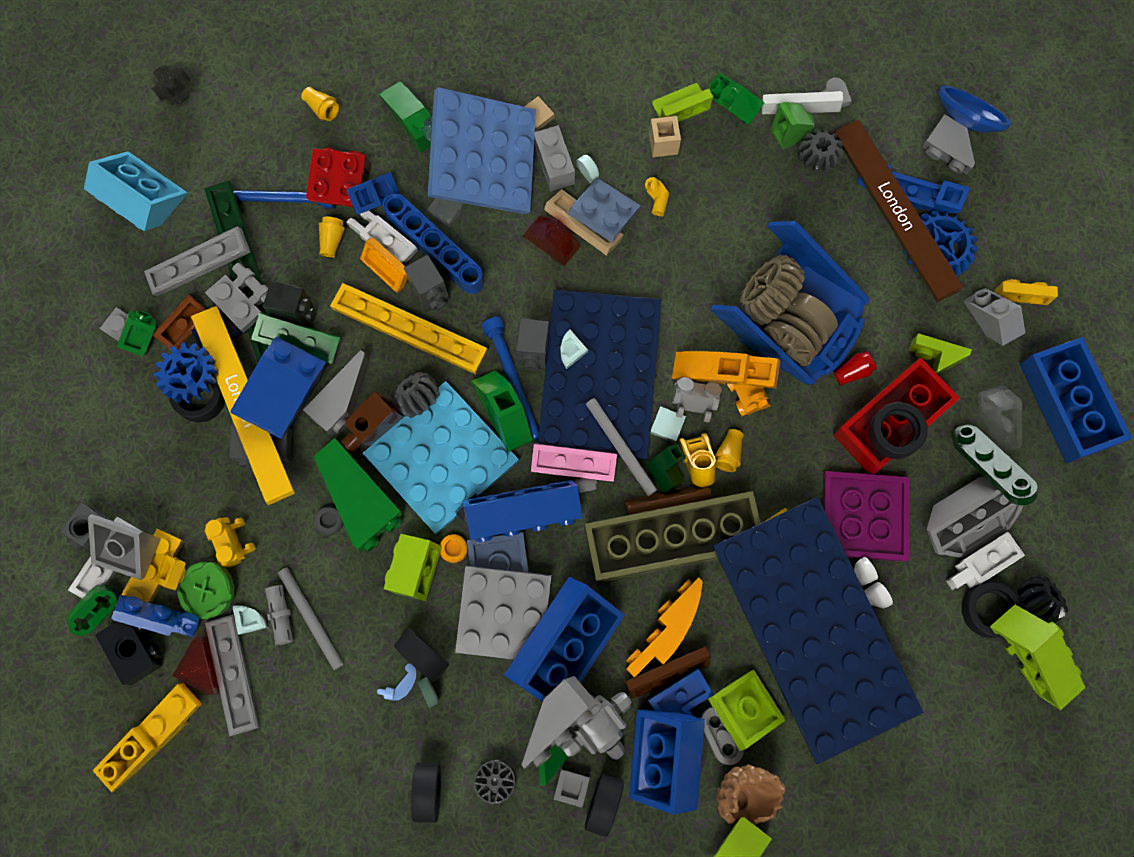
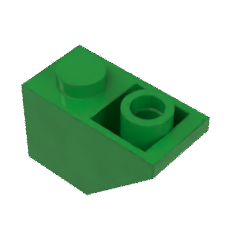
[709,72,764,125]

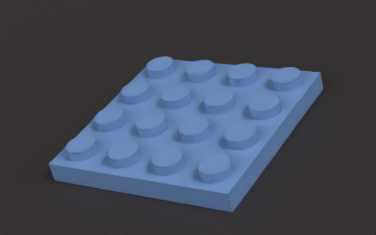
[428,87,536,214]

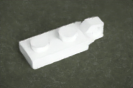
[945,532,1025,590]

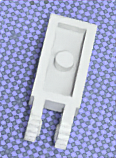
[347,211,418,265]

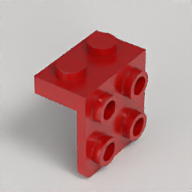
[306,148,371,207]

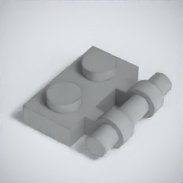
[205,263,268,333]

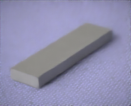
[144,226,250,296]
[205,615,260,736]

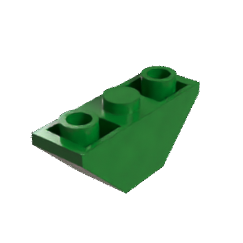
[471,371,533,452]

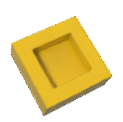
[155,555,186,590]

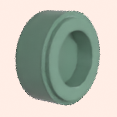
[417,677,439,708]

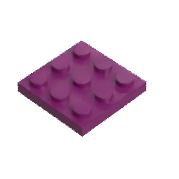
[823,471,910,562]

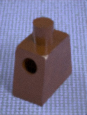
[341,391,405,453]

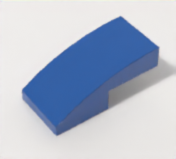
[346,172,399,215]

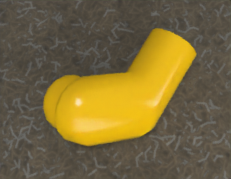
[645,177,669,217]

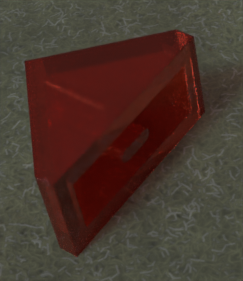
[523,216,581,267]
[172,636,220,695]

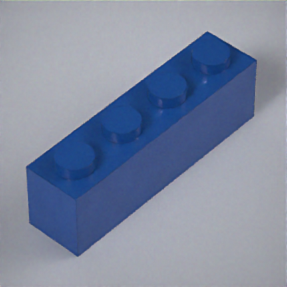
[462,480,582,542]

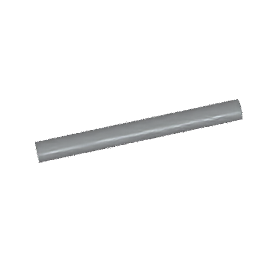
[586,398,657,496]
[278,567,344,671]

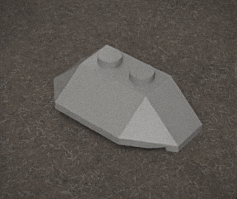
[927,477,1025,558]

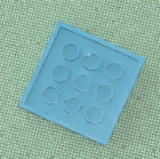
[363,381,519,535]

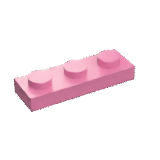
[531,443,617,482]

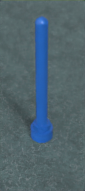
[234,190,336,209]
[481,317,539,440]

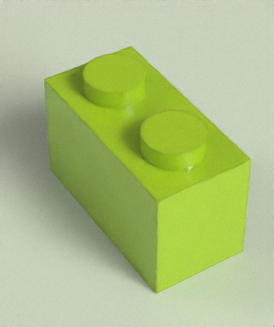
[384,534,442,601]

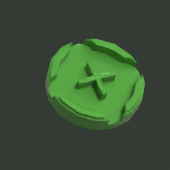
[177,562,235,619]

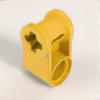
[678,433,716,487]

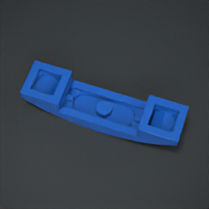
[857,164,970,213]

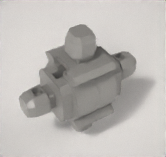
[560,692,632,760]

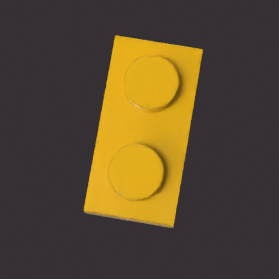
[994,279,1058,305]

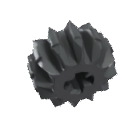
[798,127,843,174]
[391,372,440,418]

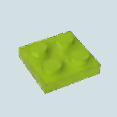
[708,669,785,751]

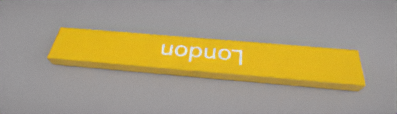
[191,306,295,505]

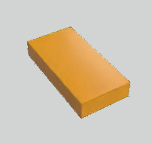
[360,237,407,293]

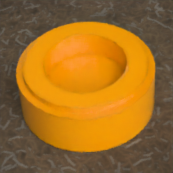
[440,534,468,563]

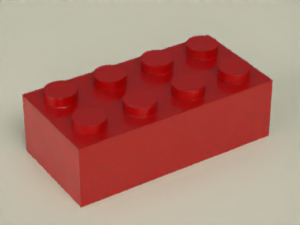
[833,357,960,475]

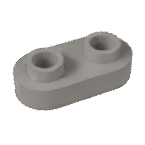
[700,707,744,765]

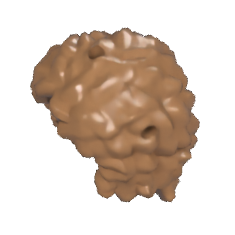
[716,765,786,826]

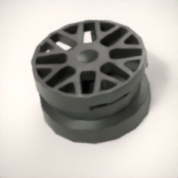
[474,760,516,804]

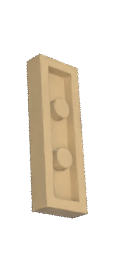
[544,189,624,256]

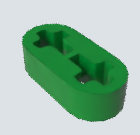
[67,585,117,636]

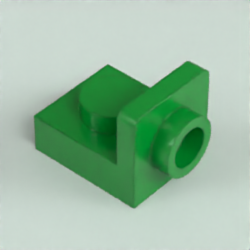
[117,310,156,357]

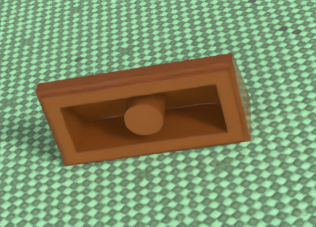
[152,295,207,350]

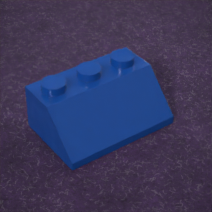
[629,709,705,815]

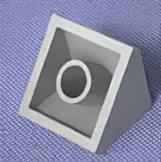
[88,514,160,580]

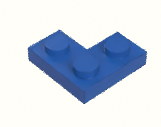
[648,668,714,716]

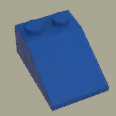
[230,336,326,439]

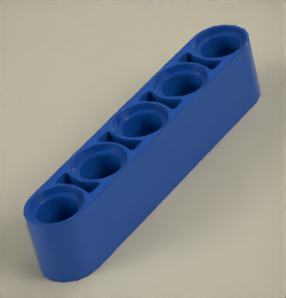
[383,193,484,294]

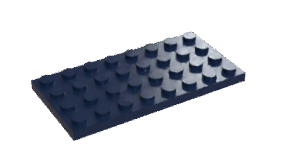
[712,497,924,764]

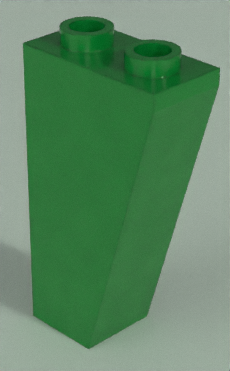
[313,438,404,553]

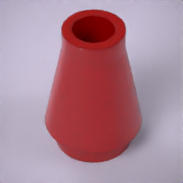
[833,351,877,386]

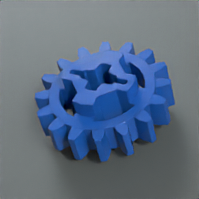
[154,342,218,403]

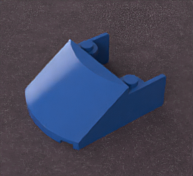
[710,221,869,385]

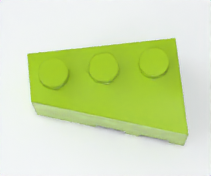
[990,605,1086,710]

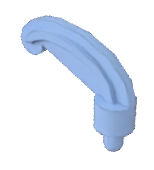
[377,664,416,701]

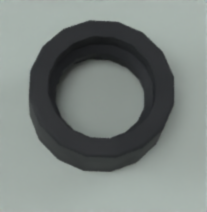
[169,372,225,423]
[868,402,928,459]
[962,582,1023,638]
[394,628,450,682]
[411,763,441,823]
[584,773,624,837]

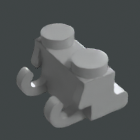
[672,377,722,422]

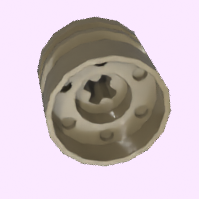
[763,292,838,366]

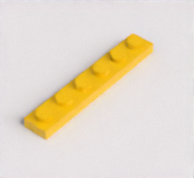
[330,283,488,375]

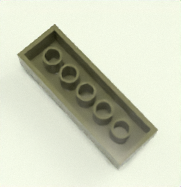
[584,491,761,584]

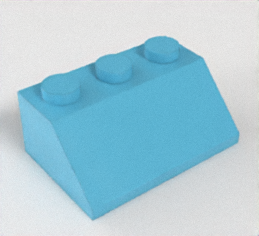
[84,151,188,231]

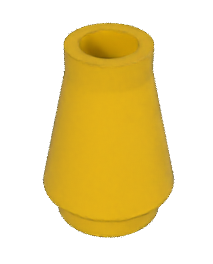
[301,87,339,121]
[319,217,345,258]
[714,429,744,472]

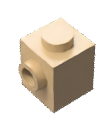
[649,116,681,158]

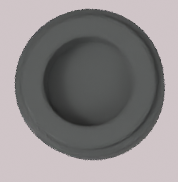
[314,506,343,535]

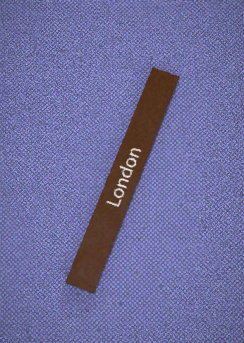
[835,119,963,303]

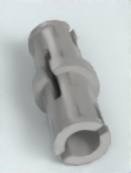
[264,585,294,646]

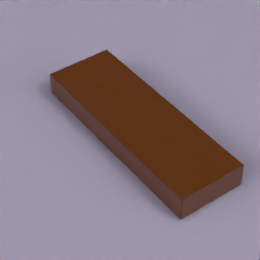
[624,485,712,515]
[626,646,710,699]

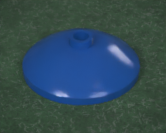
[938,85,1012,133]

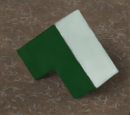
[646,444,686,494]

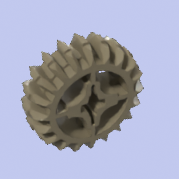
[738,254,805,326]

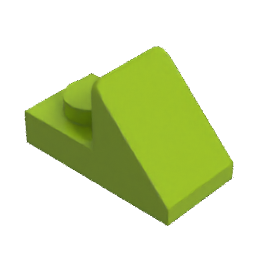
[908,333,972,375]

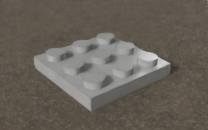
[455,565,551,659]

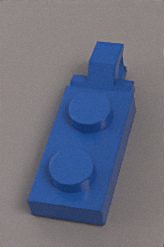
[112,595,200,637]

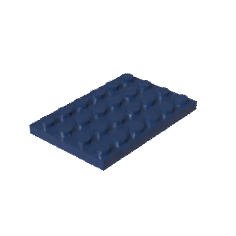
[538,290,661,461]

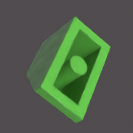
[771,102,815,150]

